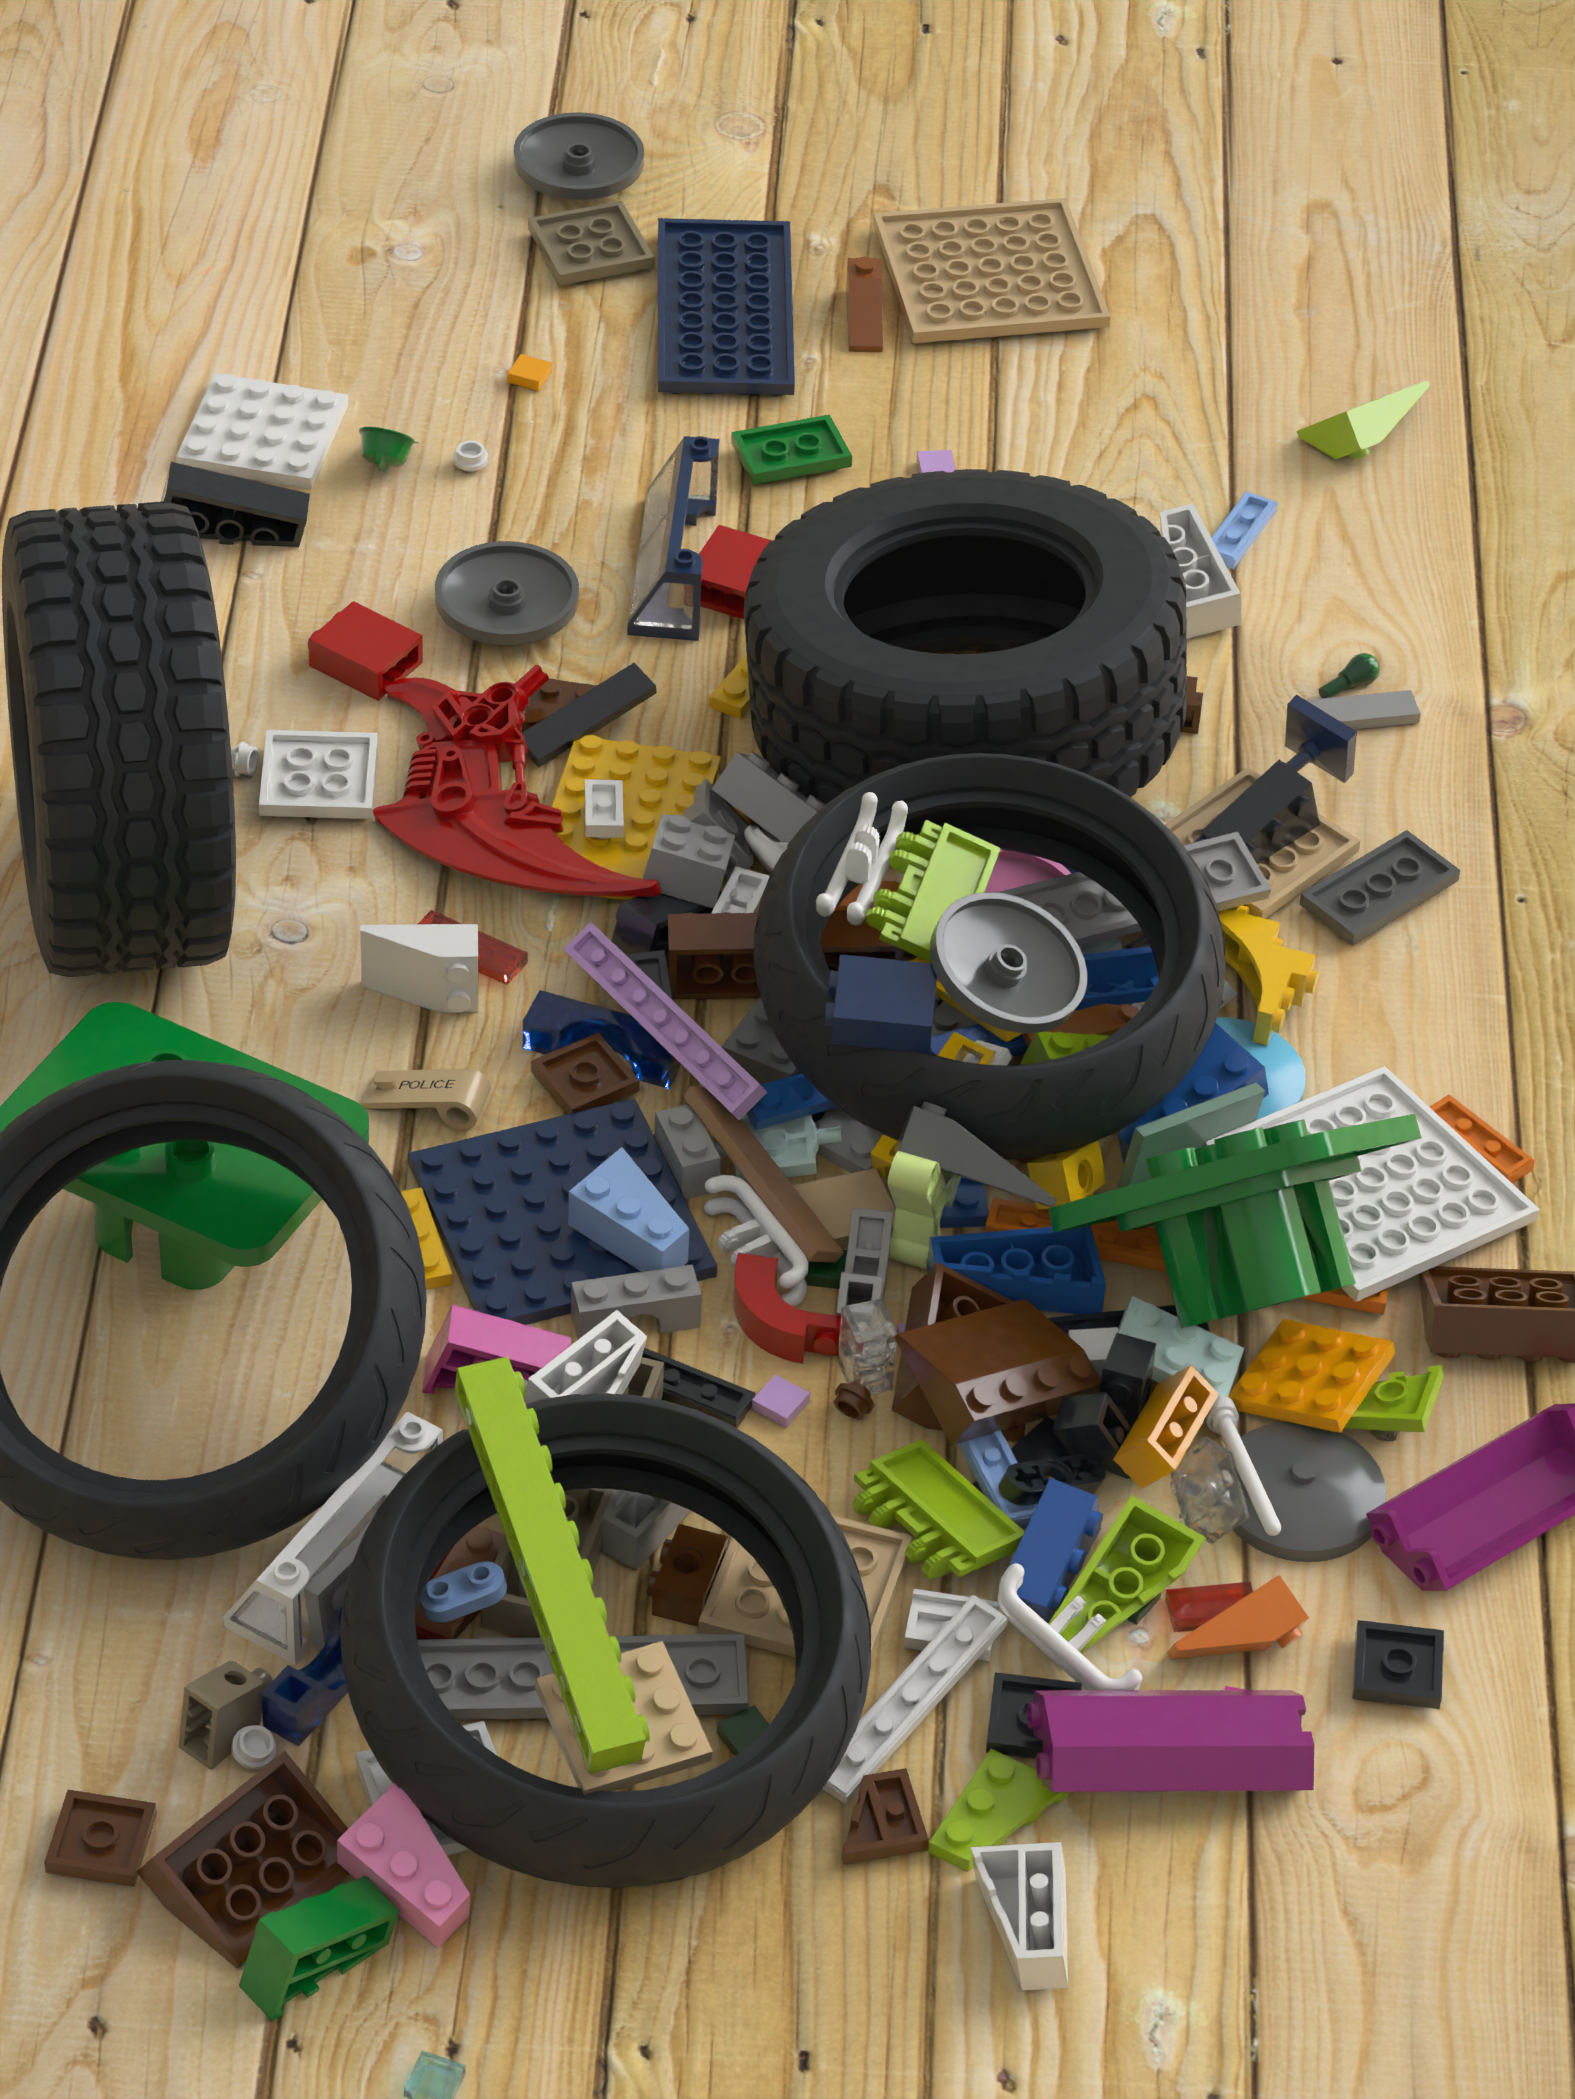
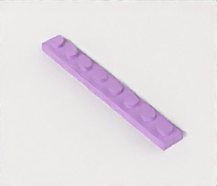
[564,922,767,1120]

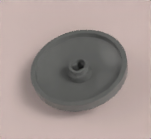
[514,112,644,200]
[435,541,579,645]
[930,892,1087,1033]
[1216,1422,1386,1562]

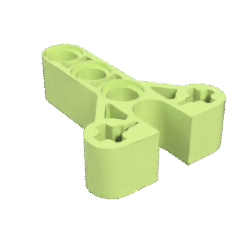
[887,1151,961,1270]

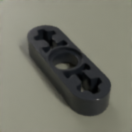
[998,1454,1106,1506]

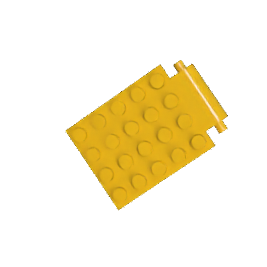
[552,735,721,901]

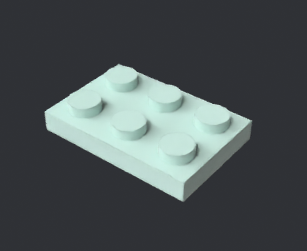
[1117,1296,1244,1397]

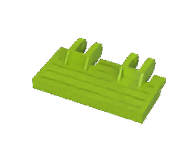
[866,820,1001,963]
[851,1439,1025,1580]

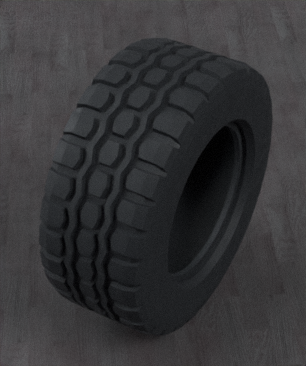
[744,469,1187,804]
[2,501,236,977]

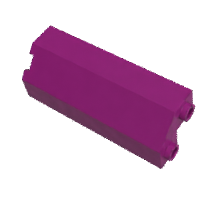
[1366,1403,1575,1591]
[1027,1690,1314,1792]

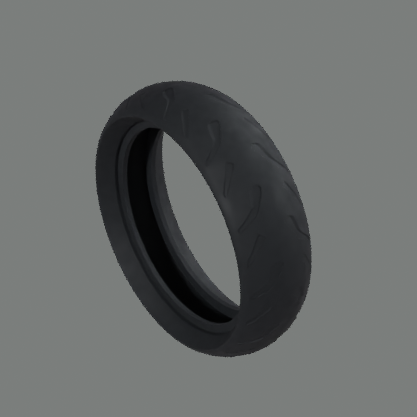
[754,753,1226,1160]
[0,1060,427,1560]
[340,1393,871,1888]

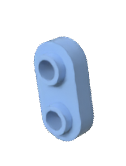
[420,1561,507,1622]

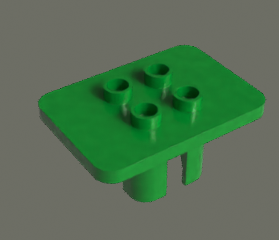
[0,1002,369,1290]
[1048,1114,1422,1328]

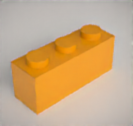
[1113,1365,1219,1489]

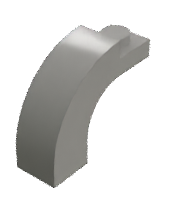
[837,1208,894,1322]

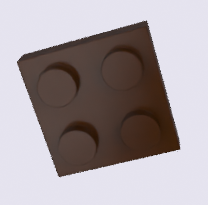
[531,1032,640,1114]
[44,1789,157,1887]

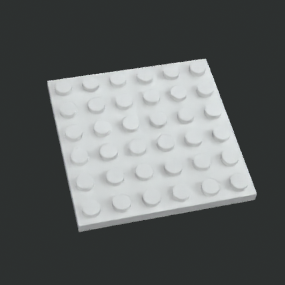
[1204,1066,1540,1302]

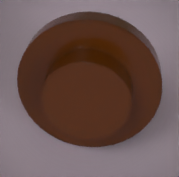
[834,1382,875,1420]

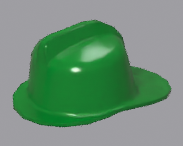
[359,427,419,472]

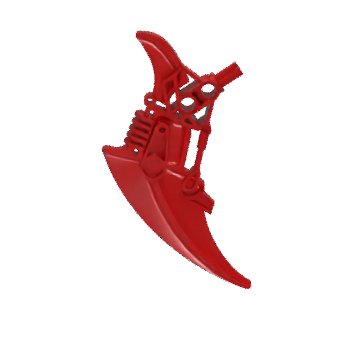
[372,665,661,897]

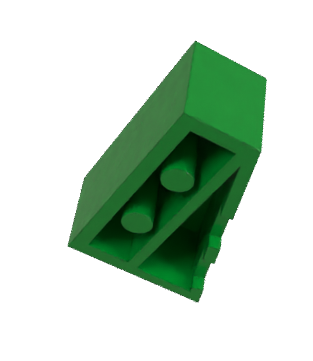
[239,1876,399,2022]

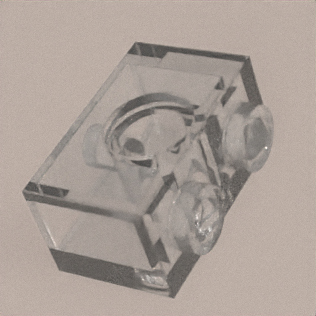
[838,1299,897,1395]
[1170,1436,1250,1544]

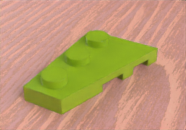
[1344,1365,1444,1433]
[928,1749,1069,1872]

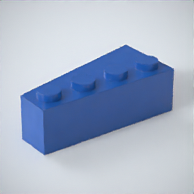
[1118,1023,1269,1163]
[927,1226,1106,1314]

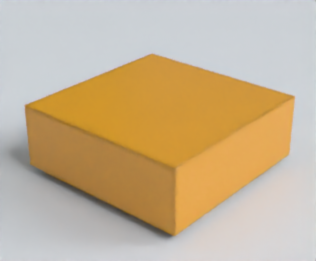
[507,354,552,391]

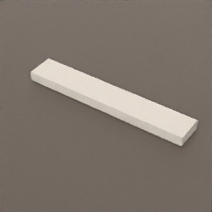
[823,1595,1008,1806]

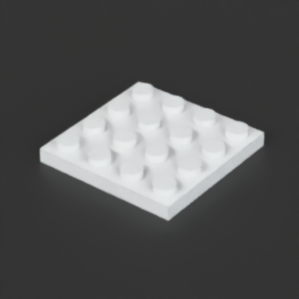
[176,373,348,490]

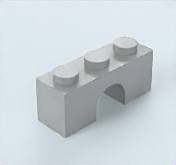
[571,1264,702,1340]

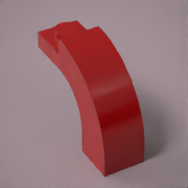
[733,1253,850,1364]

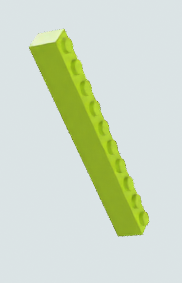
[455,1356,650,1774]

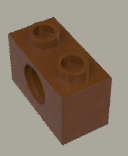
[647,1524,728,1627]

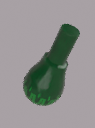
[1318,653,1380,699]

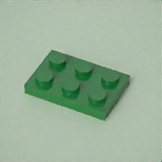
[731,414,852,485]

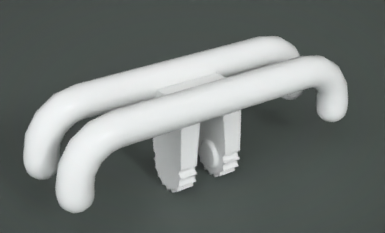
[816,792,908,926]
[704,1175,809,1307]
[997,1563,1142,1690]

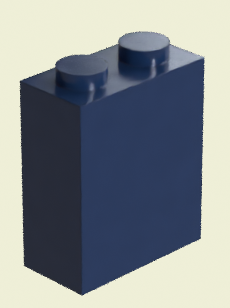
[825,955,937,1053]

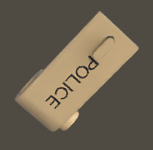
[362,1069,491,1131]

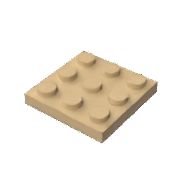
[535,1641,713,1795]

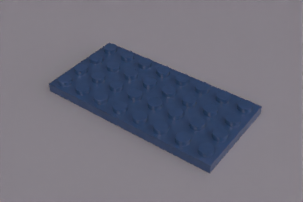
[658,218,795,396]

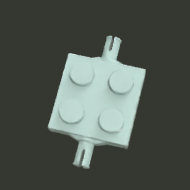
[713,1114,842,1182]

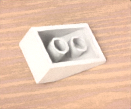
[360,924,478,1013]

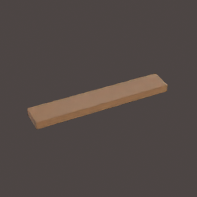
[683,1086,844,1263]

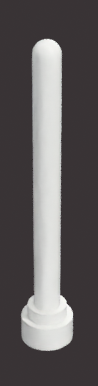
[1205,1396,1281,1536]

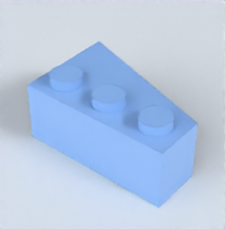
[568,1147,689,1272]

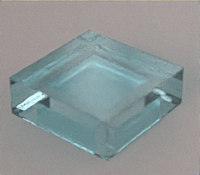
[404,2050,466,2099]

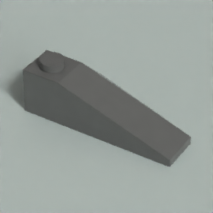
[893,1101,1056,1207]

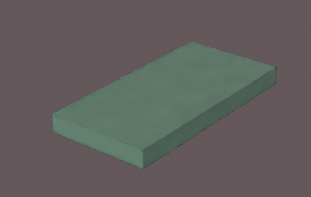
[1118,1083,1265,1188]

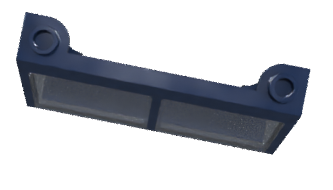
[627,436,720,641]

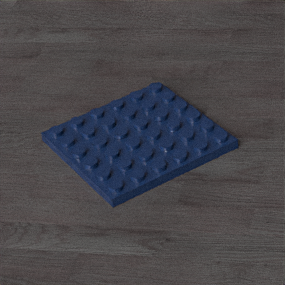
[408,1098,717,1325]

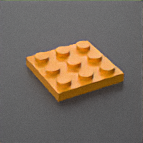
[1228,1319,1396,1433]

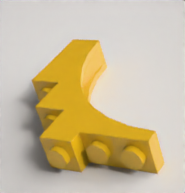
[1218,905,1319,1046]

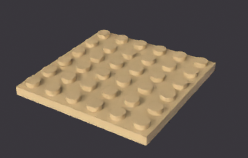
[873,198,1111,344]

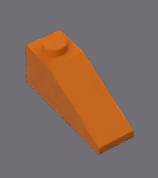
[1166,1575,1309,1660]

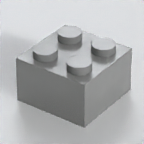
[643,813,735,909]

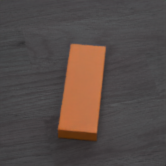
[1430,1094,1535,1184]

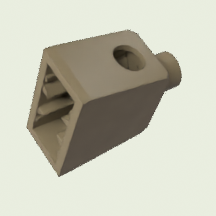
[178,1661,274,1770]

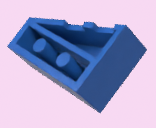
[998,1478,1103,1623]

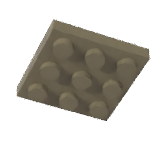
[528,200,654,286]

